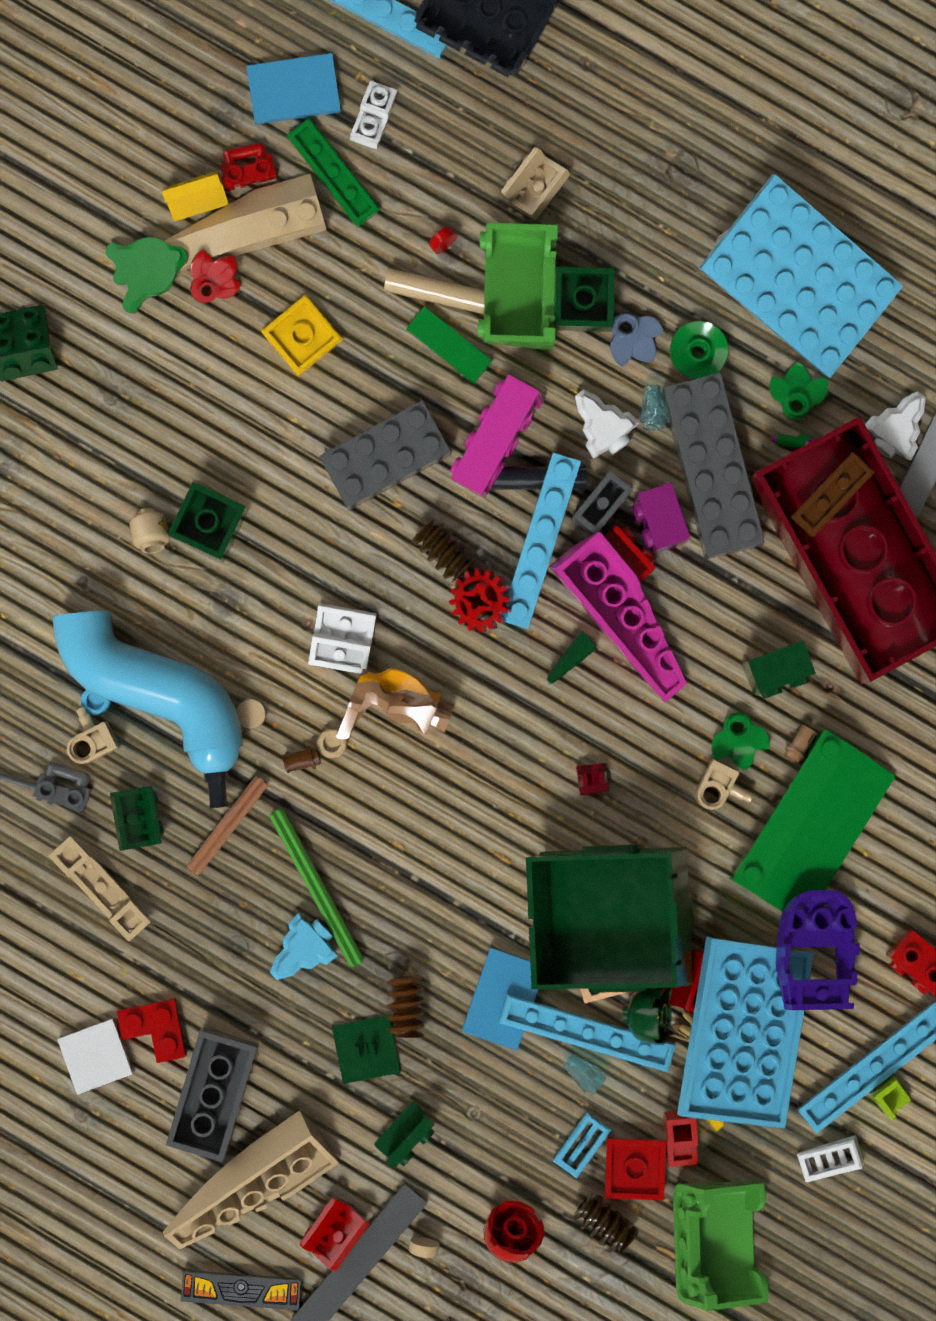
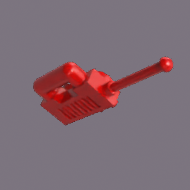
[220,143,277,191]

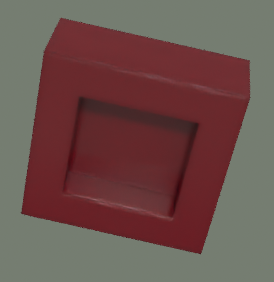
[576,763,609,796]

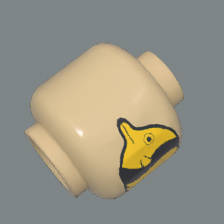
[130,508,170,554]

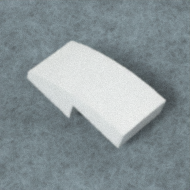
[350,80,398,149]

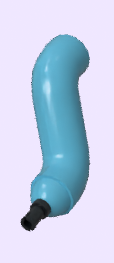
[53,611,243,809]

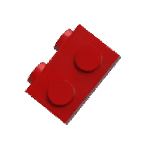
[604,525,656,583]
[299,1197,370,1272]

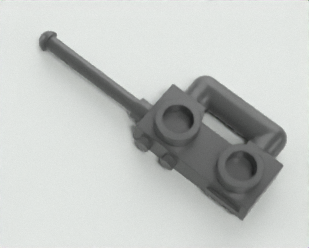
[0,763,92,812]

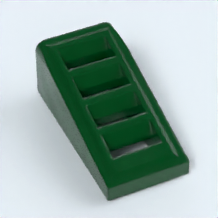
[546,630,596,685]

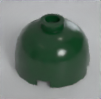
[622,987,672,1045]

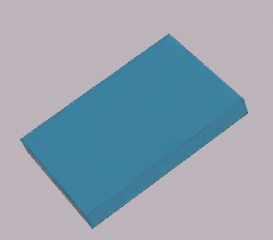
[246,53,341,125]
[461,947,538,1051]

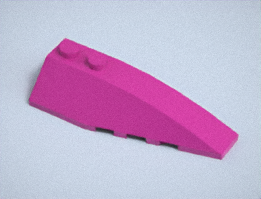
[549,531,687,702]

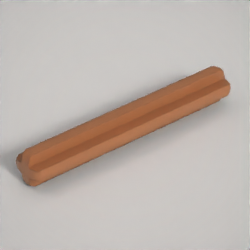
[187,776,268,875]

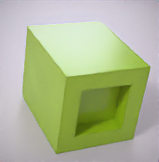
[869,1075,911,1121]

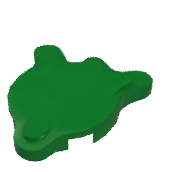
[105,237,188,314]

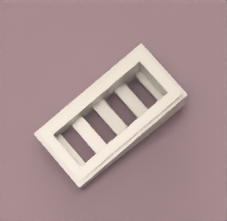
[797,1135,864,1182]

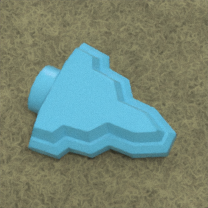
[270,912,338,980]

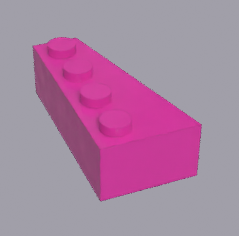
[450,374,544,499]

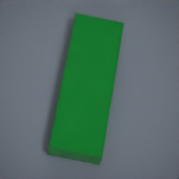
[406,306,492,384]

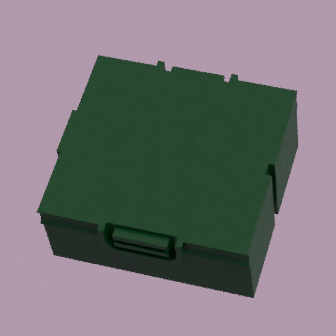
[526,844,694,993]

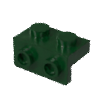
[110,786,164,851]
[374,1101,435,1169]

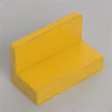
[162,171,228,221]

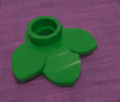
[769,362,828,420]
[711,712,770,771]

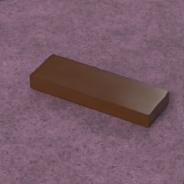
[790,452,875,538]

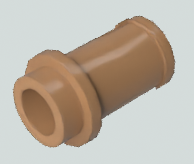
[784,725,818,764]

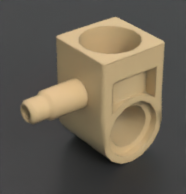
[67,707,121,764]
[695,759,753,810]

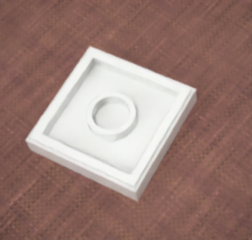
[57,1018,134,1095]

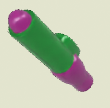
[771,433,815,449]

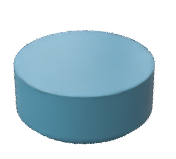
[81,690,111,716]

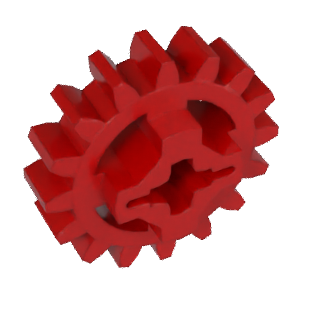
[449,568,513,632]

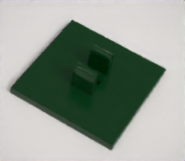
[332,1015,401,1084]

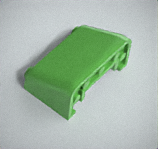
[478,223,558,350]
[673,1181,770,1311]

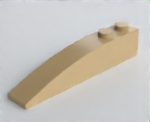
[165,174,326,271]
[163,1111,339,1250]

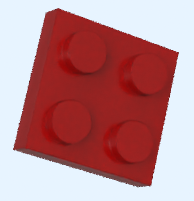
[604,1137,666,1201]

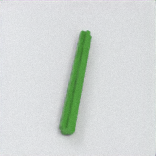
[269,808,364,967]

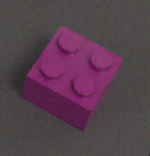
[631,482,691,554]

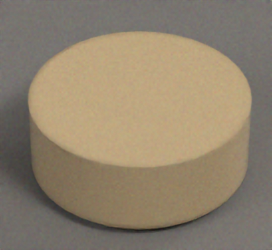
[236,699,266,729]
[317,729,347,758]
[409,1237,439,1258]

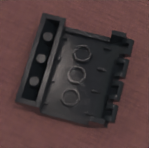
[414,0,559,78]

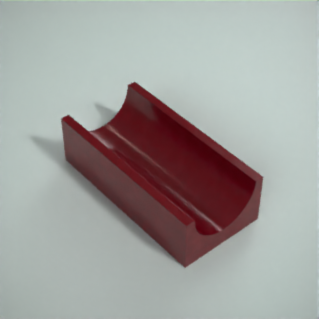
[749,416,936,684]

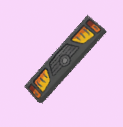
[181,1270,301,1310]

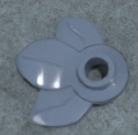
[610,312,663,367]

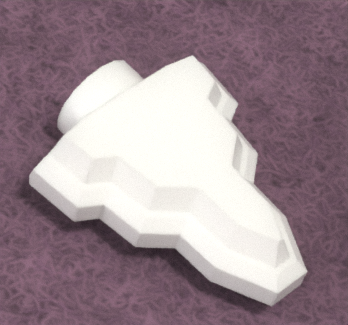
[575,389,639,459]
[865,391,926,461]

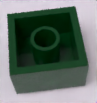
[553,267,615,332]
[167,482,249,562]
[741,640,816,699]

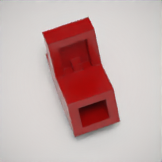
[663,1110,699,1167]

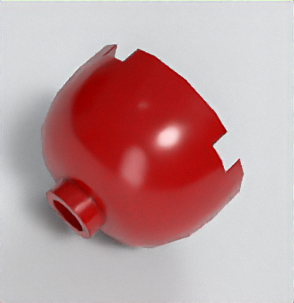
[483,1200,544,1263]

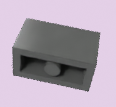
[572,471,633,535]

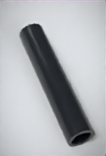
[490,466,587,490]

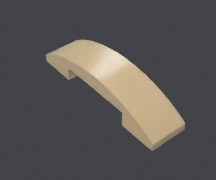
[49,835,151,942]

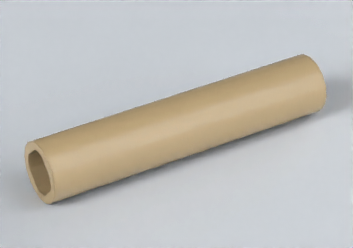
[384,268,484,314]

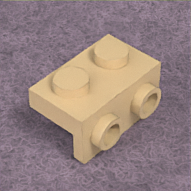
[501,147,570,221]

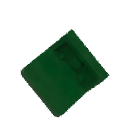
[0,305,58,382]

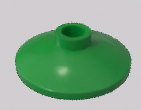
[670,321,728,379]

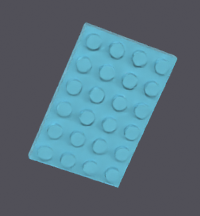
[698,174,903,378]
[677,937,814,1128]

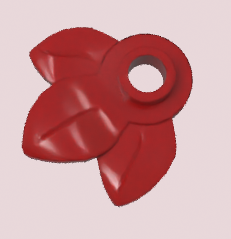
[190,249,241,303]

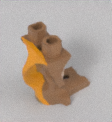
[336,668,455,739]

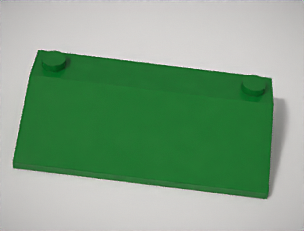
[728,729,896,912]

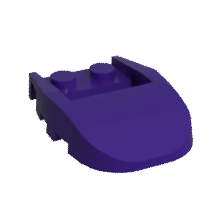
[775,890,860,1010]

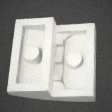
[308,603,377,674]

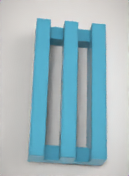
[553,1112,611,1178]

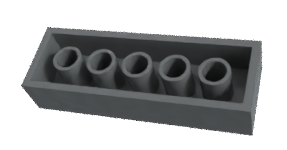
[661,373,765,560]

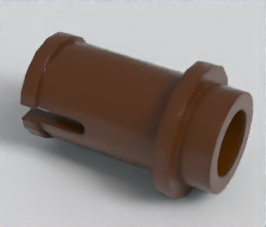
[283,746,321,773]

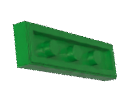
[286,118,380,228]

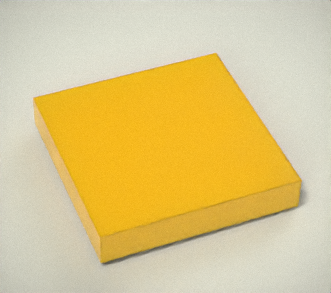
[261,294,343,377]

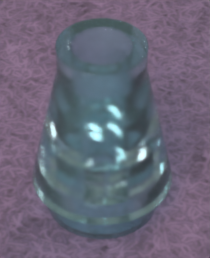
[640,385,669,430]
[562,1053,607,1096]

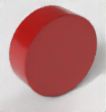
[429,226,458,254]

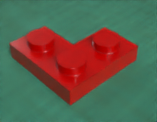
[116,998,187,1063]

